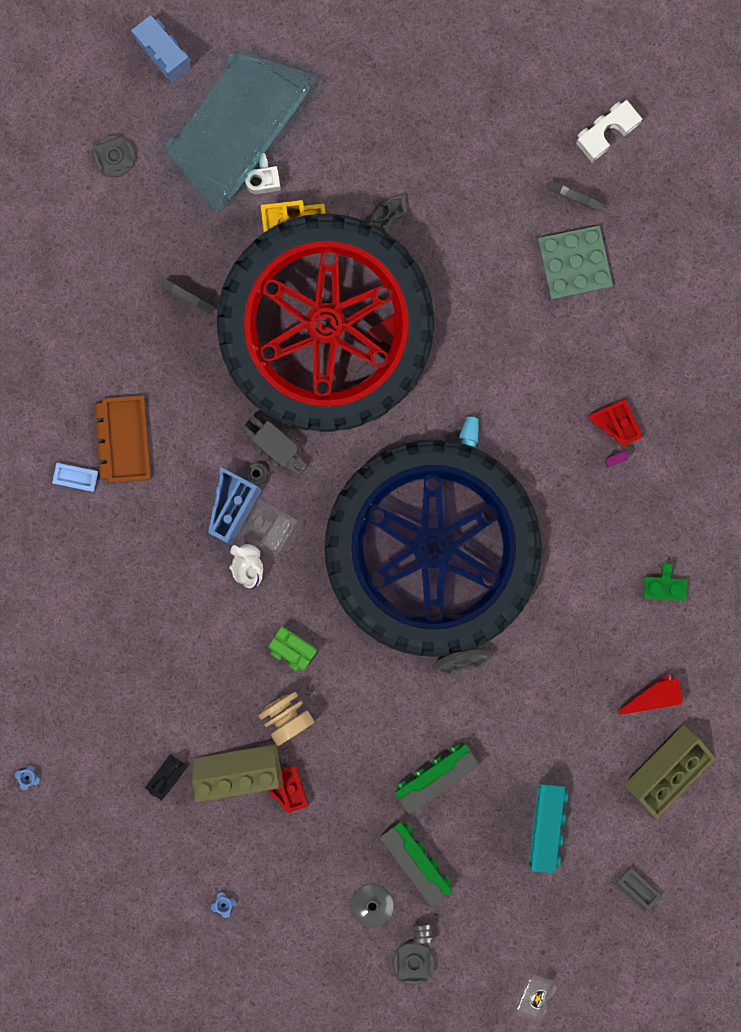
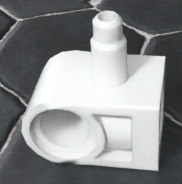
[245,153,281,194]

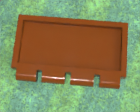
[94,395,151,483]

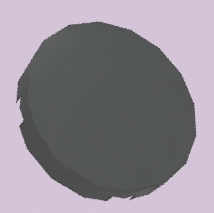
[93,135,135,177]
[392,942,435,986]

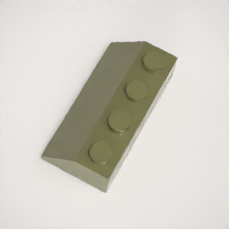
[624,725,716,819]
[192,744,284,802]

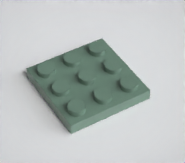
[538,225,613,300]

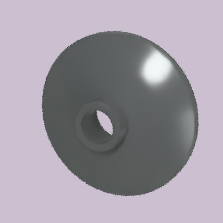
[351,884,394,927]

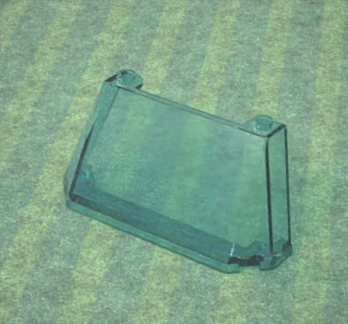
[164,50,316,214]

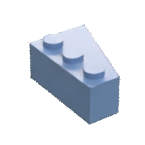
[131,15,191,84]
[208,467,262,546]

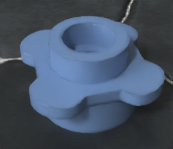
[15,765,40,790]
[211,892,236,918]

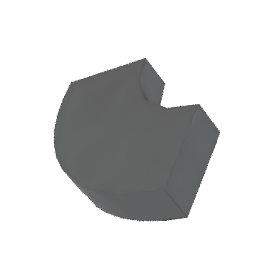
[547,181,604,212]
[369,194,407,234]
[161,279,216,314]
[432,649,492,676]

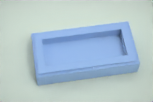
[52,463,98,492]

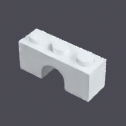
[576,100,642,162]

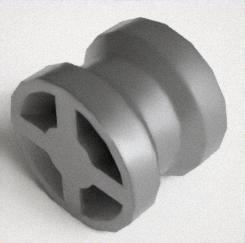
[412,923,435,944]

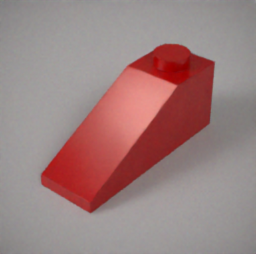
[617,675,683,715]

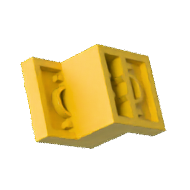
[261,200,326,232]

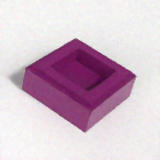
[604,451,629,468]

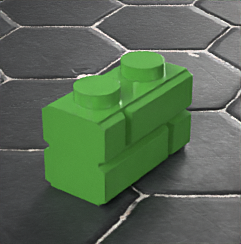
[268,626,318,672]

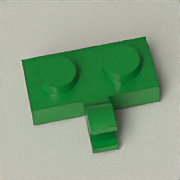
[643,563,687,601]

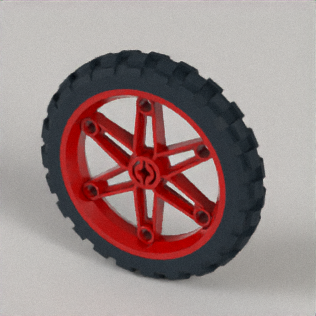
[217,214,434,432]

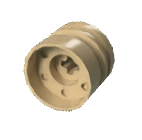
[258,692,315,746]

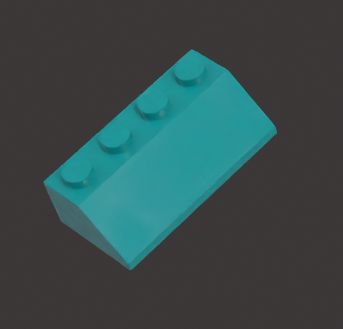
[528,783,568,873]

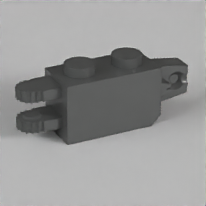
[240,415,307,476]

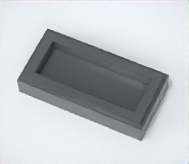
[616,866,663,911]

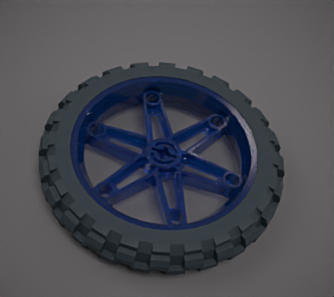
[324,439,542,657]

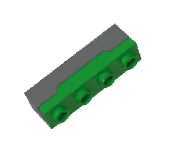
[394,743,480,814]
[380,821,453,907]

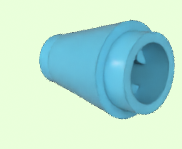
[458,417,479,448]

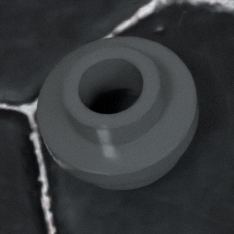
[246,463,267,485]

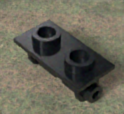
[145,754,188,801]

